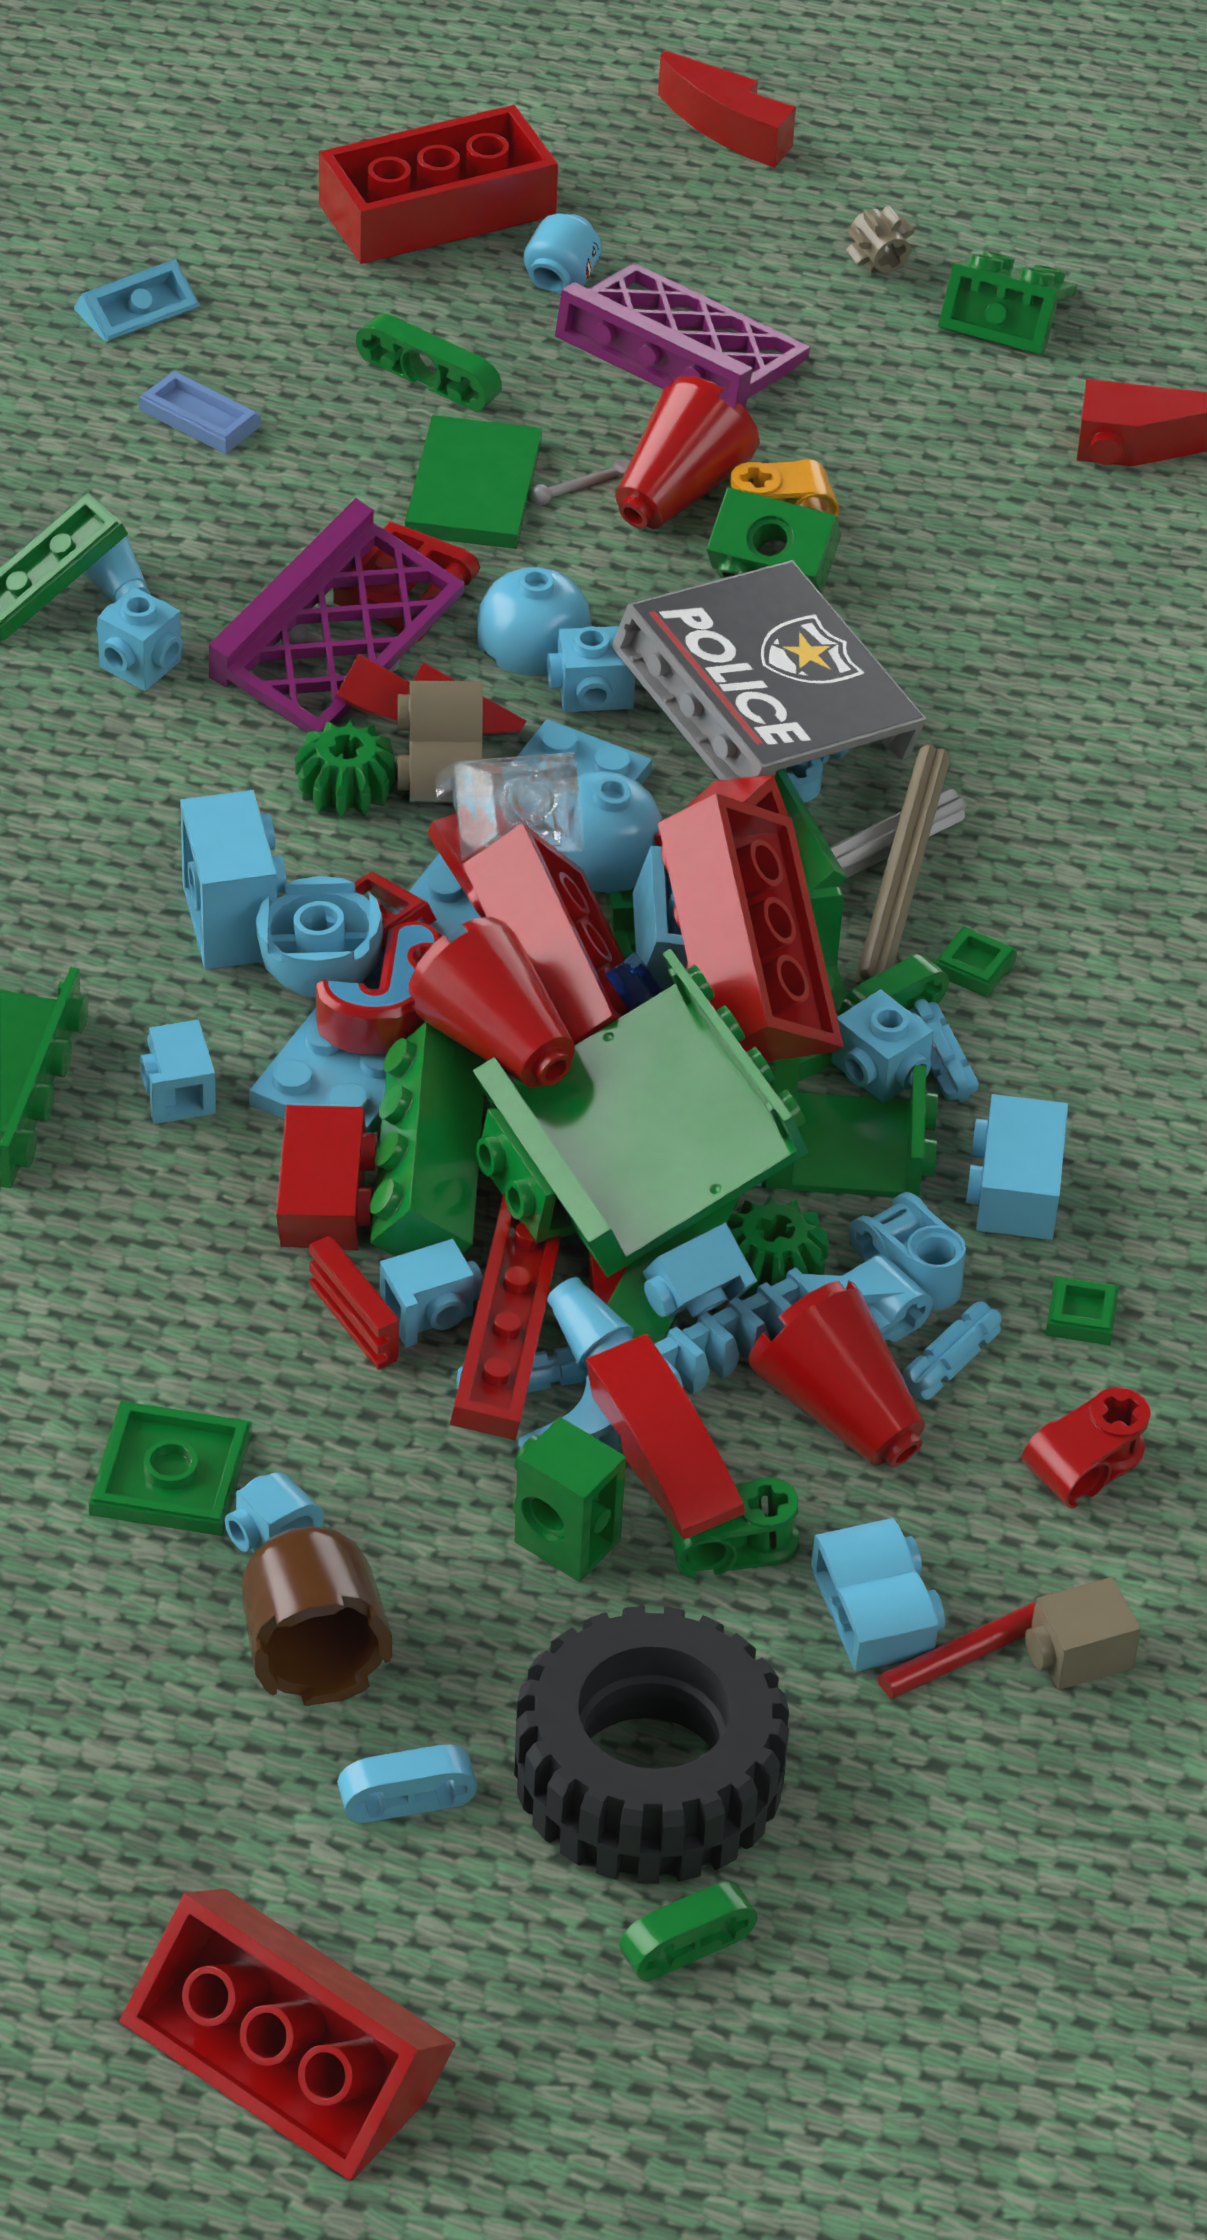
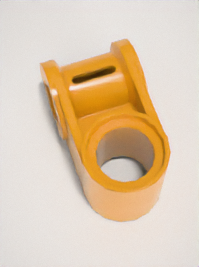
[730,459,839,518]

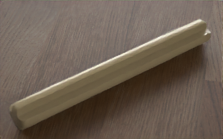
[855,744,951,985]

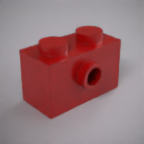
[276,1105,378,1251]

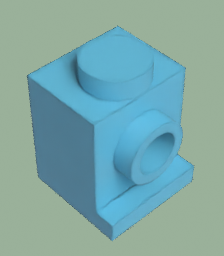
[140,1020,216,1124]
[643,1223,757,1318]
[380,1239,483,1348]

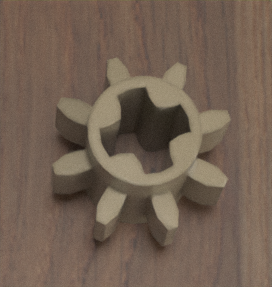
[846,206,915,273]

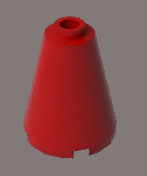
[615,376,760,529]
[409,917,575,1088]
[748,1280,925,1467]

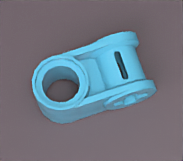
[849,1192,966,1310]

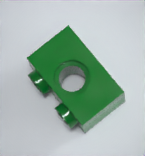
[706,487,841,594]
[513,1417,626,1583]

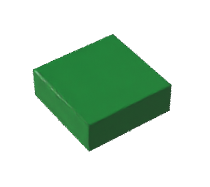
[934,926,1017,998]
[1045,1276,1119,1346]

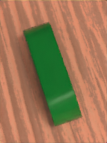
[838,954,949,1016]
[619,1882,758,1982]

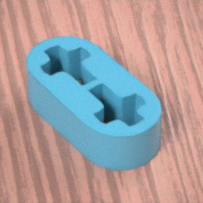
[337,1744,478,1824]

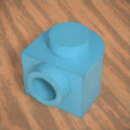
[225,1472,324,1553]

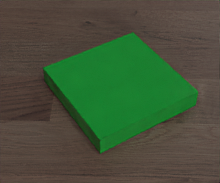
[89,1401,252,1536]

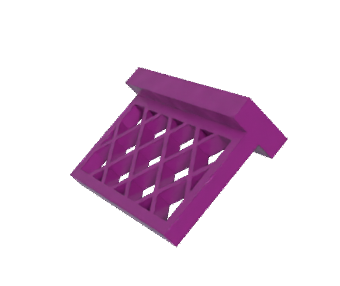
[555,263,810,409]
[209,498,465,732]

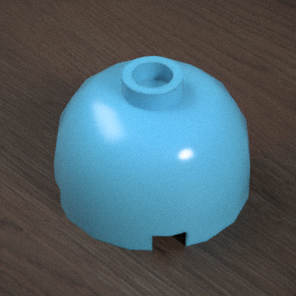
[477,567,592,676]
[541,771,663,893]
[256,876,383,997]

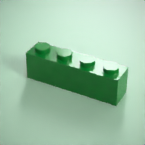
[370,1022,487,1257]

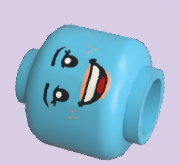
[523,213,602,294]

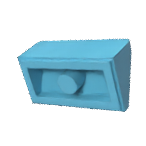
[74,259,200,342]

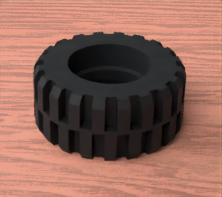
[514,1606,790,1884]

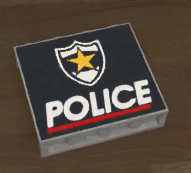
[611,560,927,780]

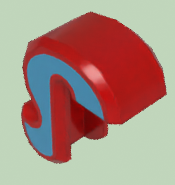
[316,921,442,1055]

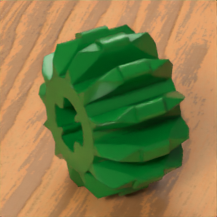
[295,720,397,819]
[727,1195,829,1298]

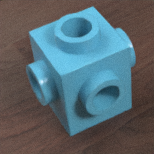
[96,587,183,691]
[547,626,635,712]
[831,989,934,1104]

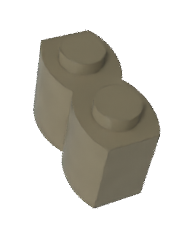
[397,681,483,804]

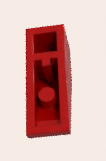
[1077,379,1207,467]

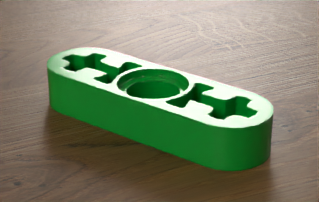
[356,313,502,412]

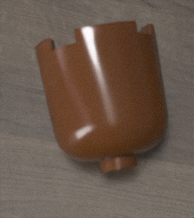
[242,1526,393,1706]

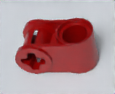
[1022,1387,1151,1509]

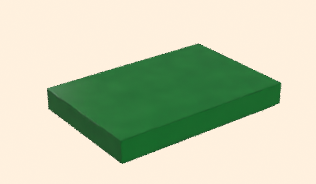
[405,415,542,549]

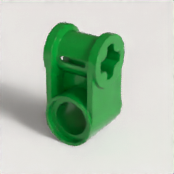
[666,1477,800,1577]

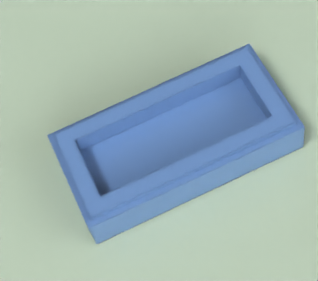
[139,371,261,454]

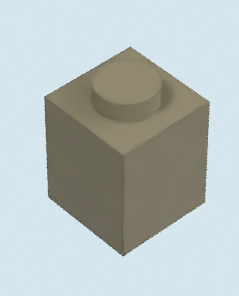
[1025,1577,1141,1690]

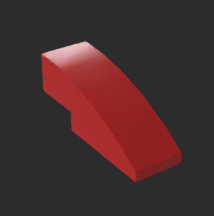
[658,50,796,168]
[334,654,527,736]
[586,1334,745,1540]

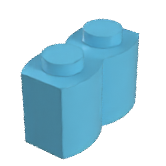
[811,1518,945,1672]

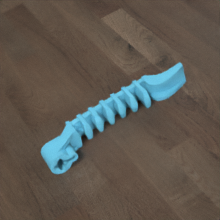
[518,1255,933,1451]

